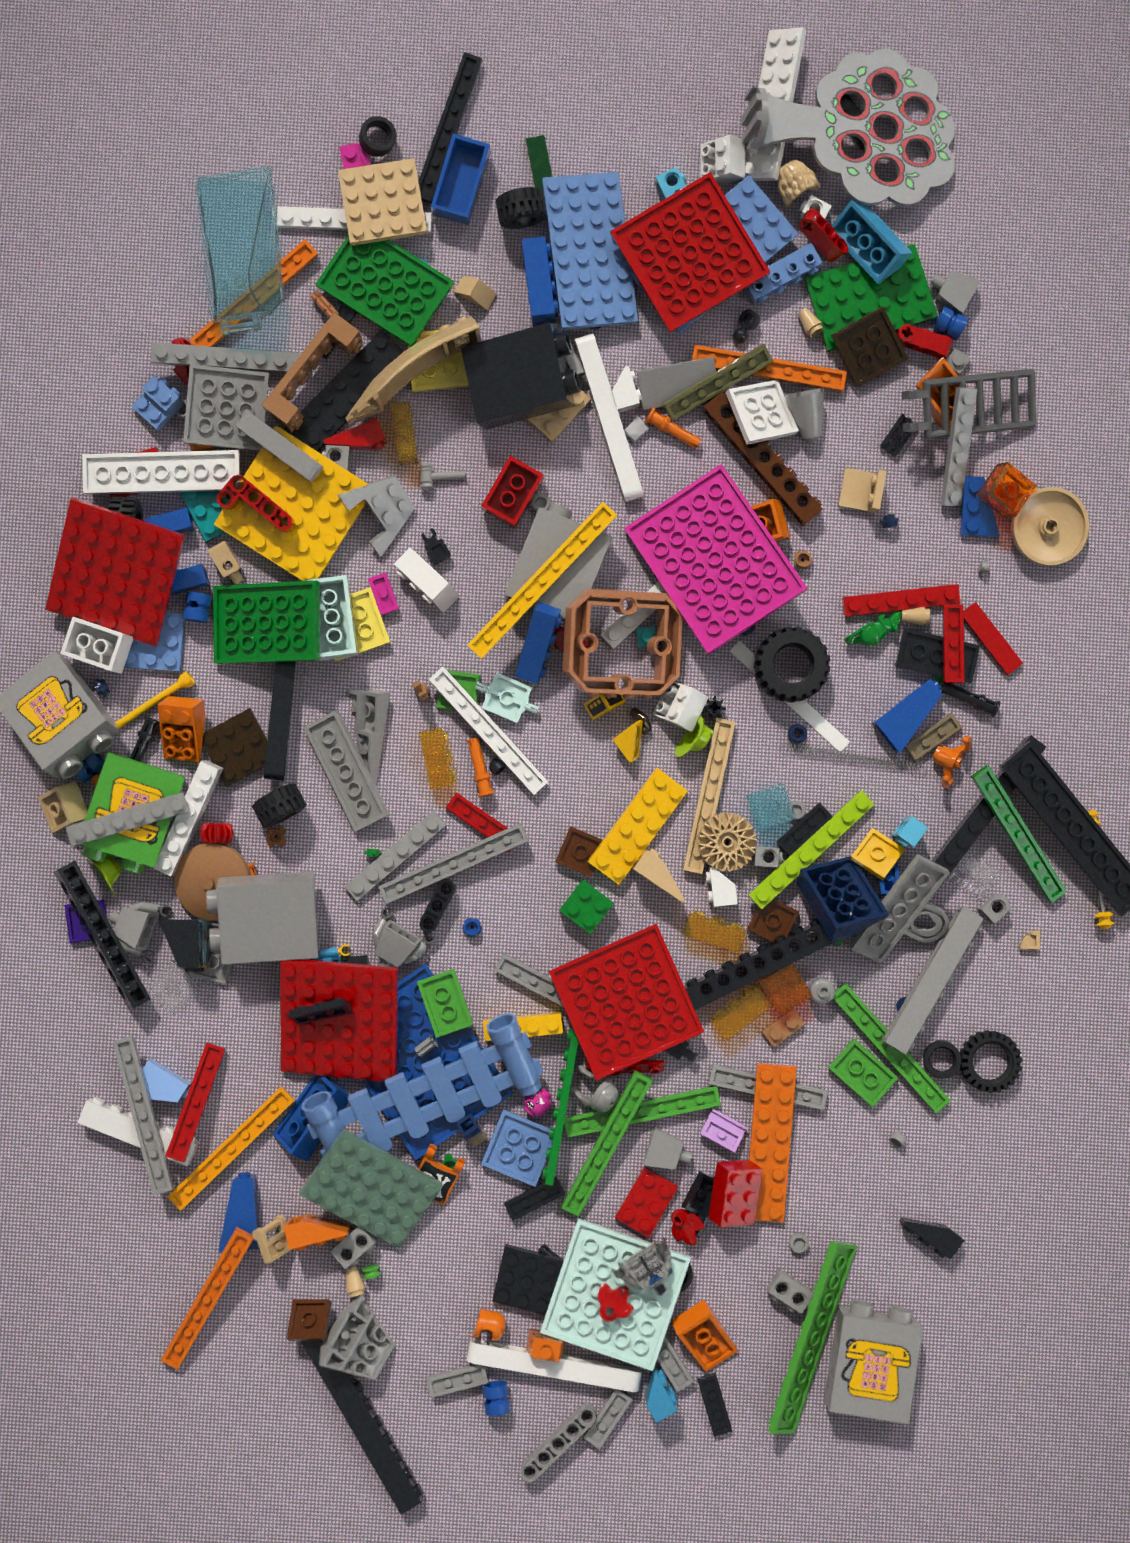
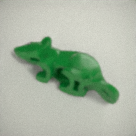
[844,612,902,646]

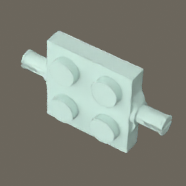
[475,672,539,723]

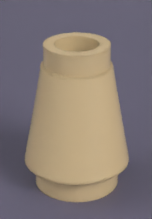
[798,308,824,338]
[902,607,930,626]
[345,1267,366,1298]

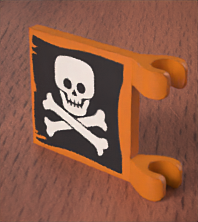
[418,1144,465,1205]

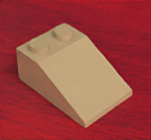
[632,849,685,903]

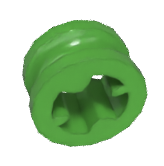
[362,1264,381,1279]

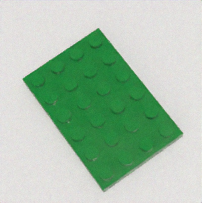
[315,234,455,347]
[804,244,938,352]
[213,580,320,664]

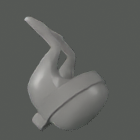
[570,1065,619,1112]

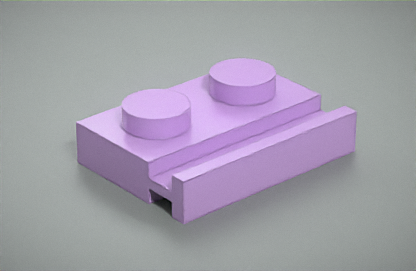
[699,1109,748,1153]

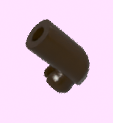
[629,707,652,735]

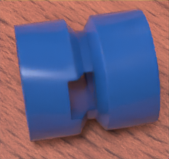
[932,306,969,341]
[182,591,212,623]
[76,752,104,783]
[482,1380,510,1416]

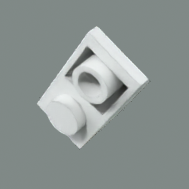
[612,366,642,413]
[706,867,737,907]

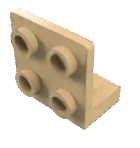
[838,468,887,513]

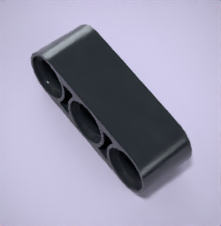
[419,880,456,933]

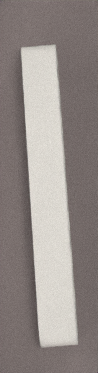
[574,333,644,502]
[466,1339,642,1392]

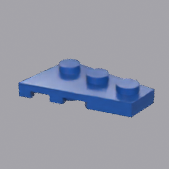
[960,476,1000,536]

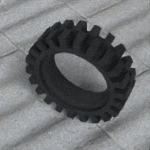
[960,1030,1023,1093]

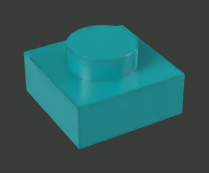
[636,626,658,648]

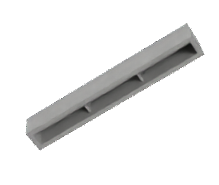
[881,906,984,1054]

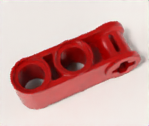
[799,209,848,263]
[896,324,953,360]

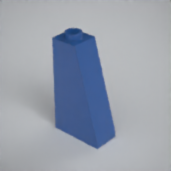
[873,679,942,753]
[219,1172,260,1253]

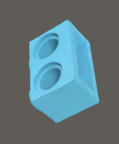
[655,167,686,200]
[892,816,928,848]

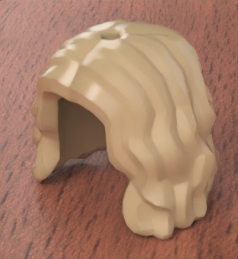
[777,160,821,208]

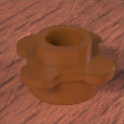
[266,827,286,847]

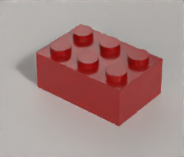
[481,456,544,529]
[708,1160,762,1228]

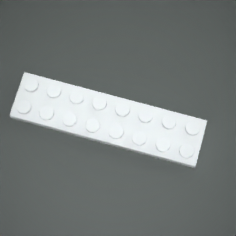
[741,27,806,182]
[82,450,240,494]

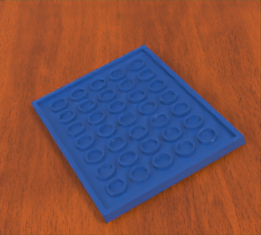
[361,963,513,1160]

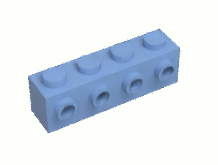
[744,243,823,305]

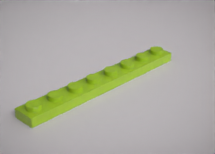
[748,790,875,910]

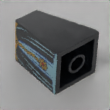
[160,919,212,972]

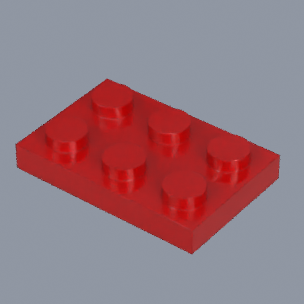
[615,1166,678,1238]

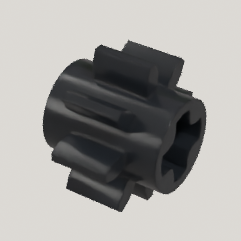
[703,696,726,721]

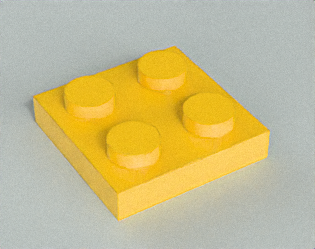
[850,828,905,880]

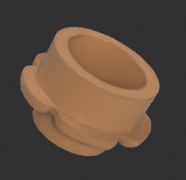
[793,551,813,570]

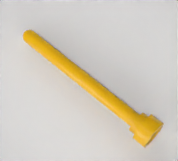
[115,671,195,729]

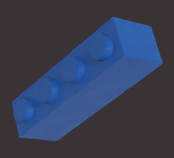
[515,602,562,684]

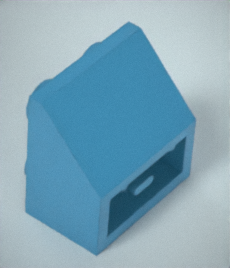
[645,1365,678,1423]

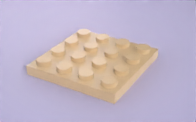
[338,158,427,246]

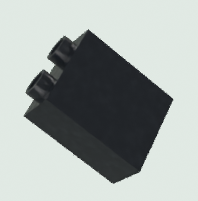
[460,322,581,430]

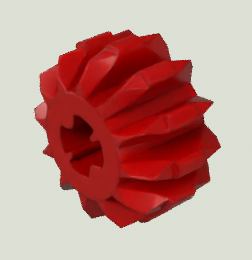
[200,823,234,843]

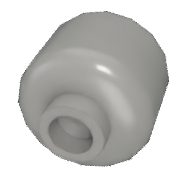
[808,978,835,1004]

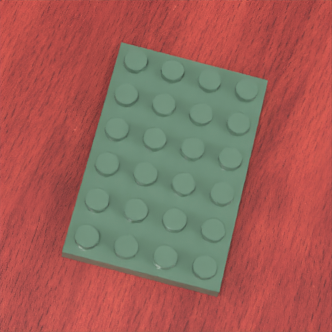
[299,1128,443,1248]

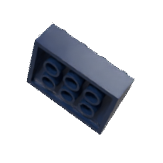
[796,856,889,943]

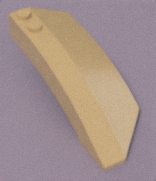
[346,316,481,426]

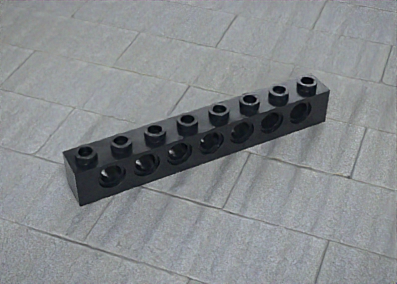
[54,861,151,1010]
[684,918,835,1010]

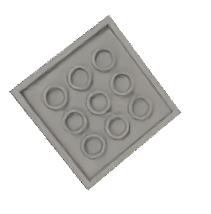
[183,364,269,451]

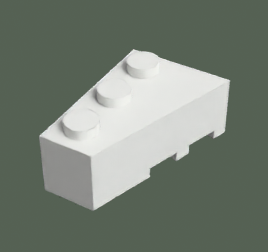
[394,548,459,613]

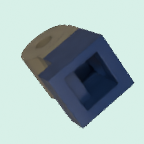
[456,1113,488,1147]

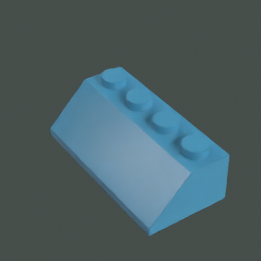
[832,200,912,284]

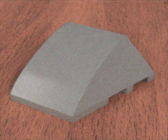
[319,1295,395,1380]

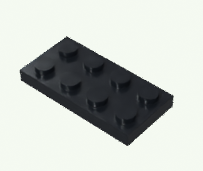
[895,628,980,684]

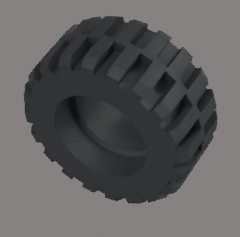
[754,627,830,703]

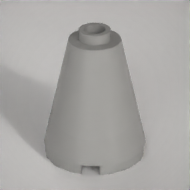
[785,388,825,442]

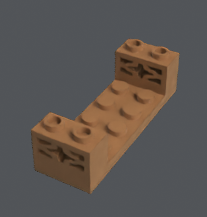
[262,312,363,432]

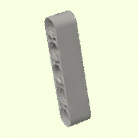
[235,410,324,483]
[521,1403,596,1482]

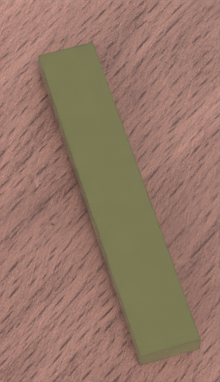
[662,343,773,421]

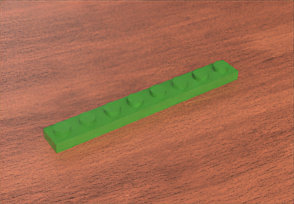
[833,983,951,1114]
[561,1070,653,1217]
[564,1085,721,1138]

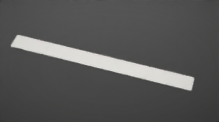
[730,641,850,752]

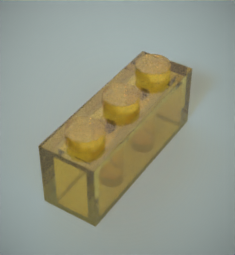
[390,401,419,466]
[419,728,457,790]
[682,910,747,953]
[710,985,772,1041]

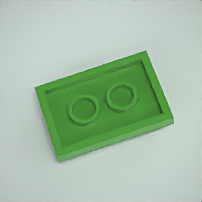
[417,969,473,1038]
[828,1038,898,1107]

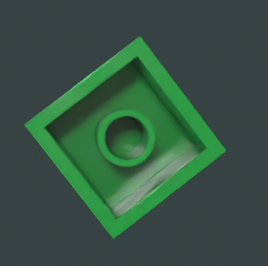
[559,879,614,934]

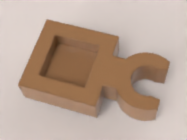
[412,680,430,702]

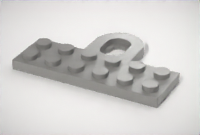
[849,854,950,964]

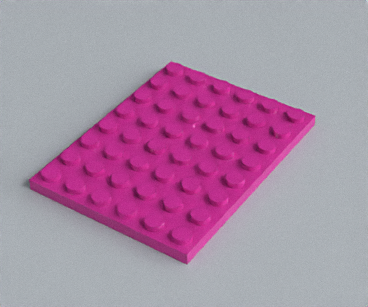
[624,464,808,655]

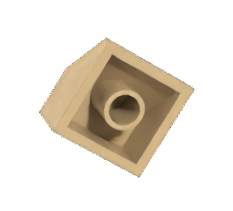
[38,781,88,834]

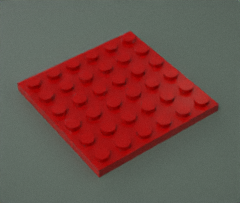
[610,172,770,333]
[45,498,185,647]
[548,923,704,1081]
[280,959,398,1082]

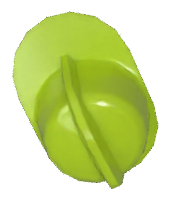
[675,716,713,757]
[87,853,121,897]

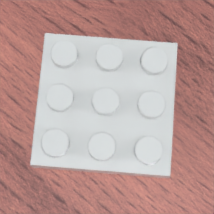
[726,380,799,445]

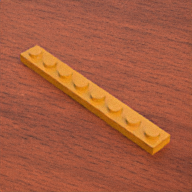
[167,1086,295,1211]

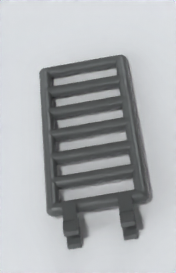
[902,369,1036,439]

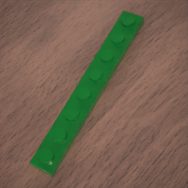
[970,765,1067,903]
[542,1028,579,1186]

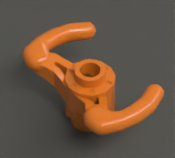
[933,735,972,789]

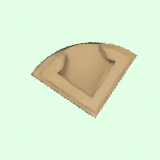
[1019,930,1040,950]

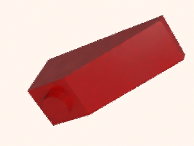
[323,418,387,451]

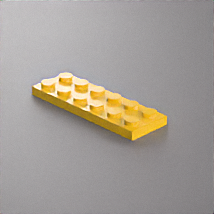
[587,768,688,885]

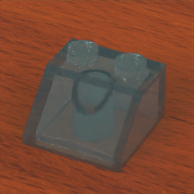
[746,782,796,832]

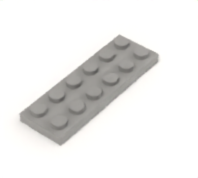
[303,710,390,832]

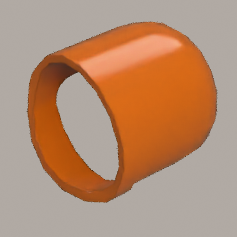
[471,1308,506,1341]

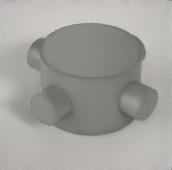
[979,559,990,576]

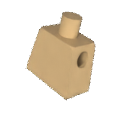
[207,541,244,585]

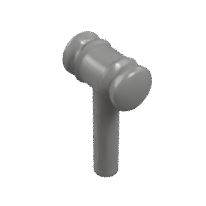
[419,463,465,490]

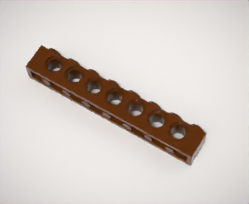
[703,391,823,527]

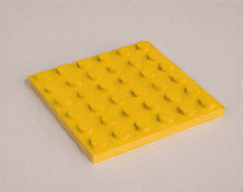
[214,426,368,581]

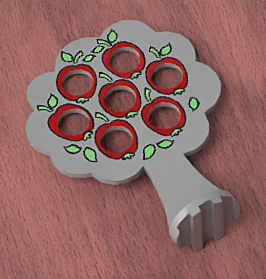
[741,48,955,207]

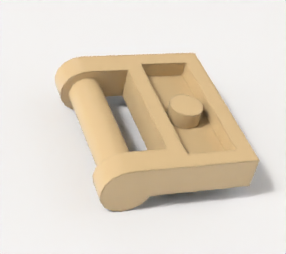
[252,1215,290,1264]

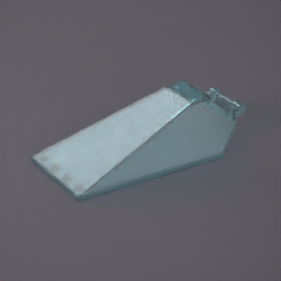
[196,166,285,336]

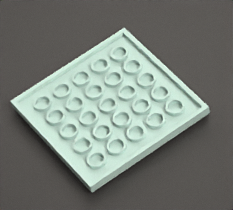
[540,1218,691,1371]

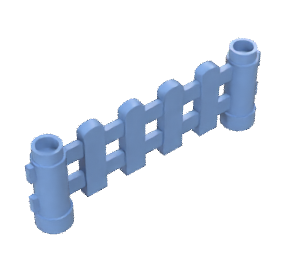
[301,1013,544,1157]

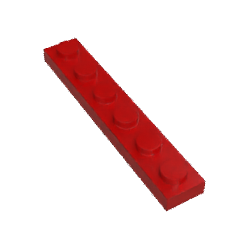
[842,584,961,617]
[165,1042,226,1163]

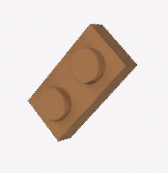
[762,1008,805,1047]

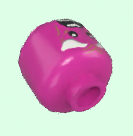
[523,1088,553,1117]

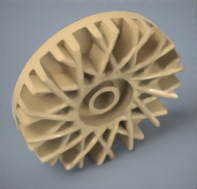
[698,813,757,871]

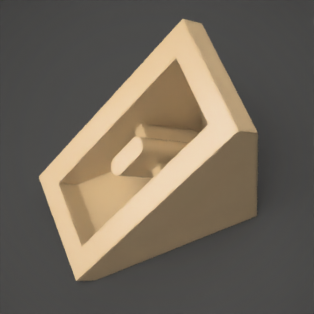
[454,275,497,311]

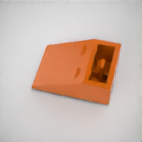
[157,696,206,762]
[283,1214,352,1251]

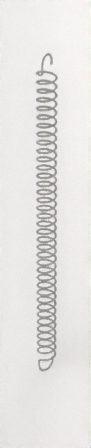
[780,743,925,771]

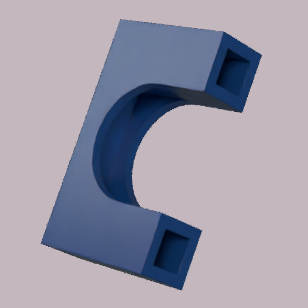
[142,508,210,596]

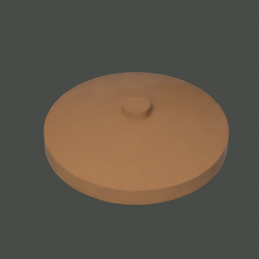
[174,843,251,921]

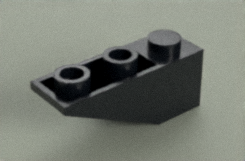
[900,1217,965,1260]

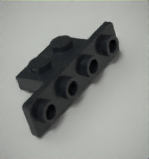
[681,1160,724,1238]

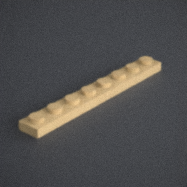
[683,718,736,874]

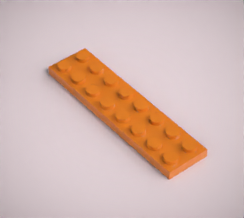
[749,1063,797,1222]

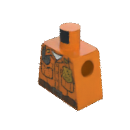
[526,1329,565,1362]

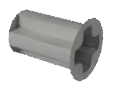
[414,1035,438,1057]

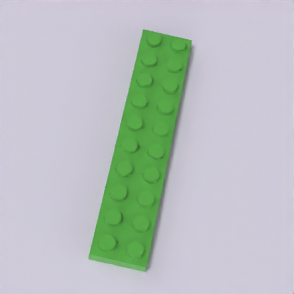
[768,1241,857,1434]

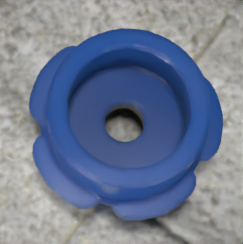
[462,918,482,937]

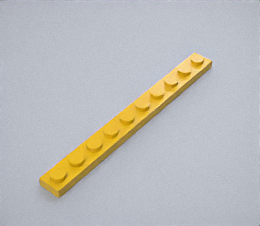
[467,502,617,659]

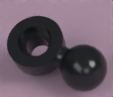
[732,309,760,344]

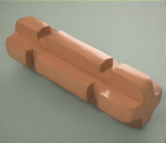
[311,291,338,318]

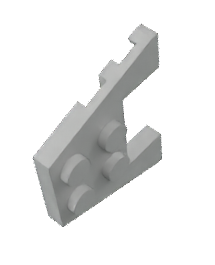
[337,475,416,557]

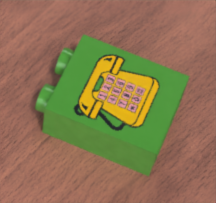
[80,751,185,874]

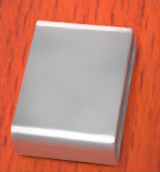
[624,416,649,443]

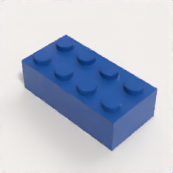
[431,134,491,225]
[522,236,558,327]

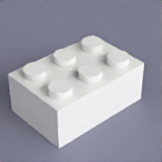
[60,617,133,674]

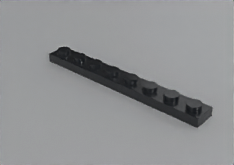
[418,52,483,204]

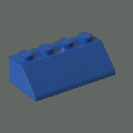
[273,1075,350,1161]

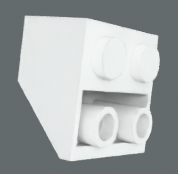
[700,134,745,183]
[652,682,709,732]

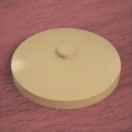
[1011,487,1089,566]

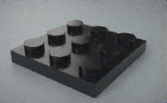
[492,1244,563,1315]

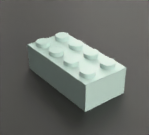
[307,575,358,661]

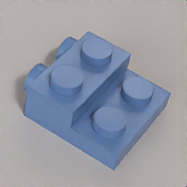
[131,375,185,432]

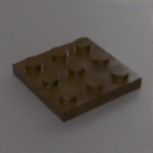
[831,306,908,387]
[203,708,268,787]

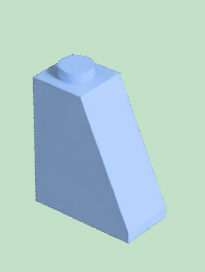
[143,1059,191,1102]

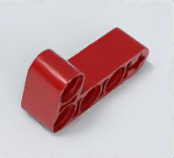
[217,475,295,532]

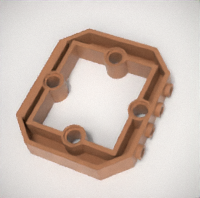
[562,589,683,699]

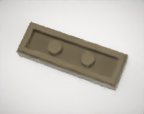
[905,712,962,762]

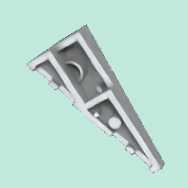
[348,689,390,787]

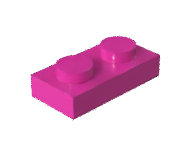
[368,572,399,616]

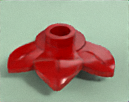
[671,1209,705,1246]
[597,1283,634,1322]

